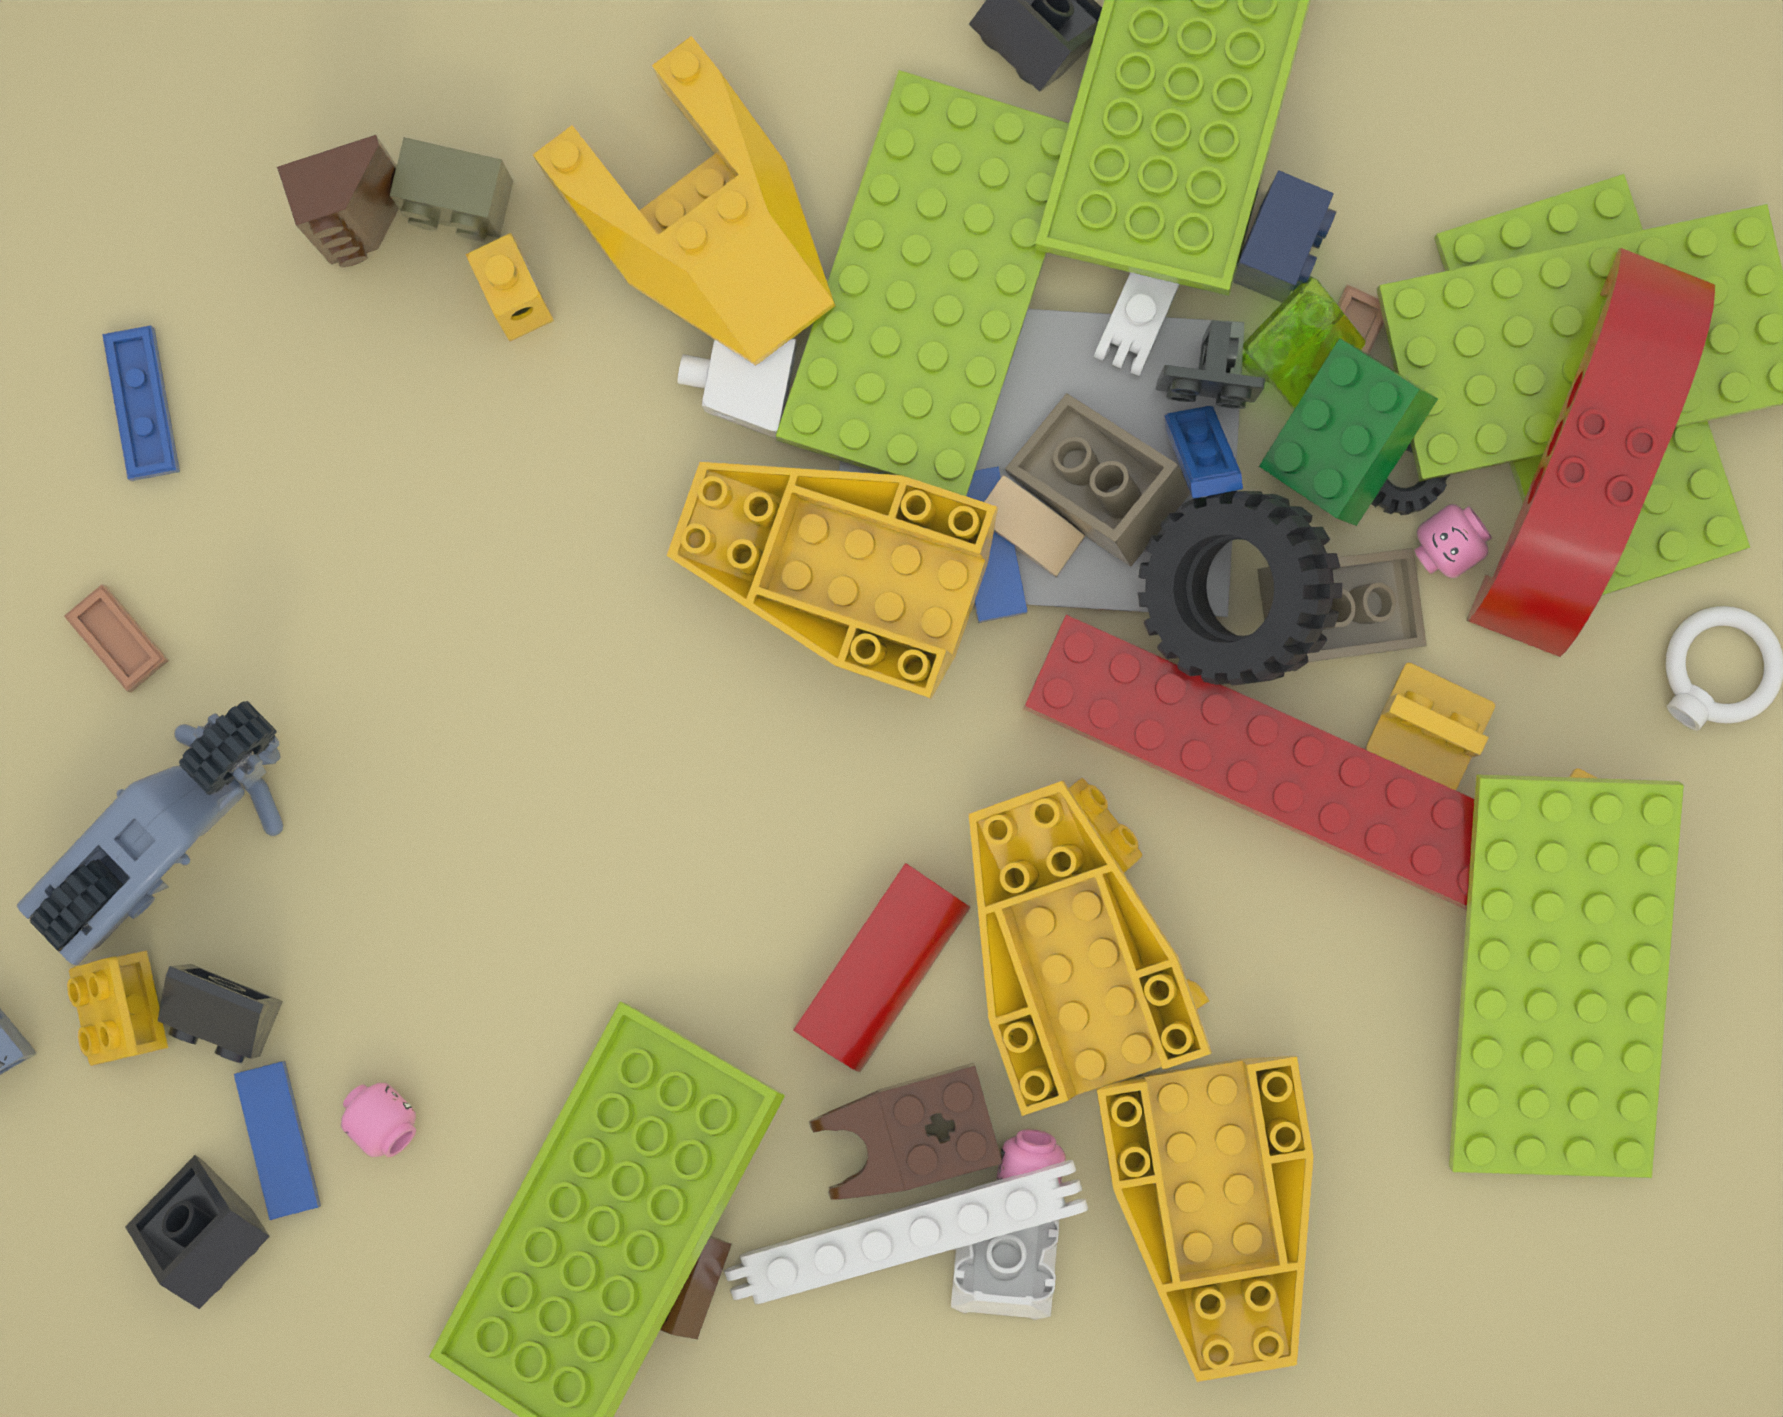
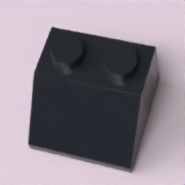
[968,0,1102,92]
[158,964,283,1063]
[125,1155,270,1309]

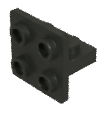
[1156,320,1265,409]

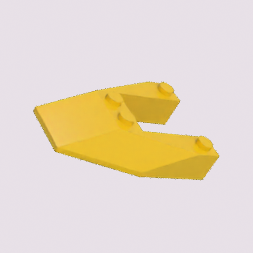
[533,36,835,366]

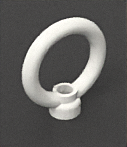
[1665,606,1783,731]

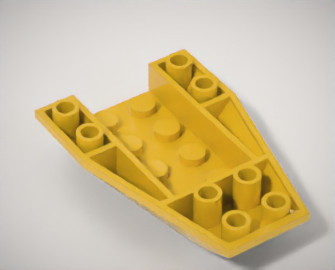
[666,462,998,699]
[969,780,1212,1116]
[1096,1056,1314,1382]

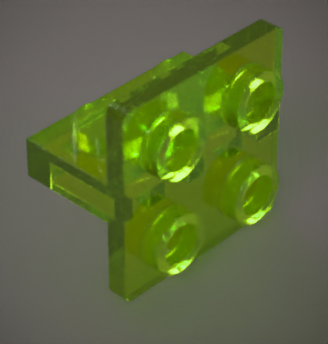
[1242,276,1366,409]

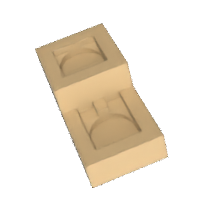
[984,475,1085,577]

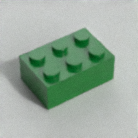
[1258,338,1438,526]

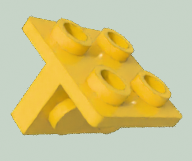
[1365,663,1495,790]
[67,950,168,1066]

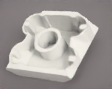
[951,1220,1059,1320]

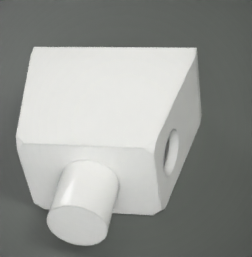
[678,339,797,438]

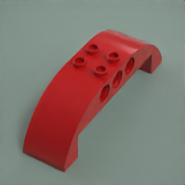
[1467,248,1715,657]

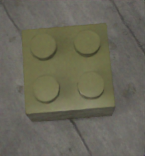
[390,137,513,241]

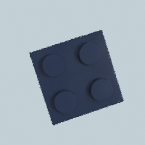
[1233,170,1337,303]

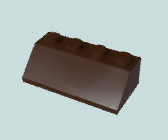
[277,135,399,267]

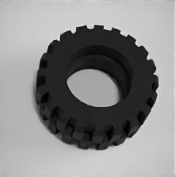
[1138,491,1343,686]

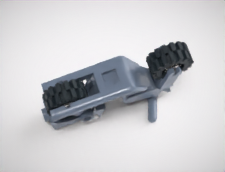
[17,701,283,965]

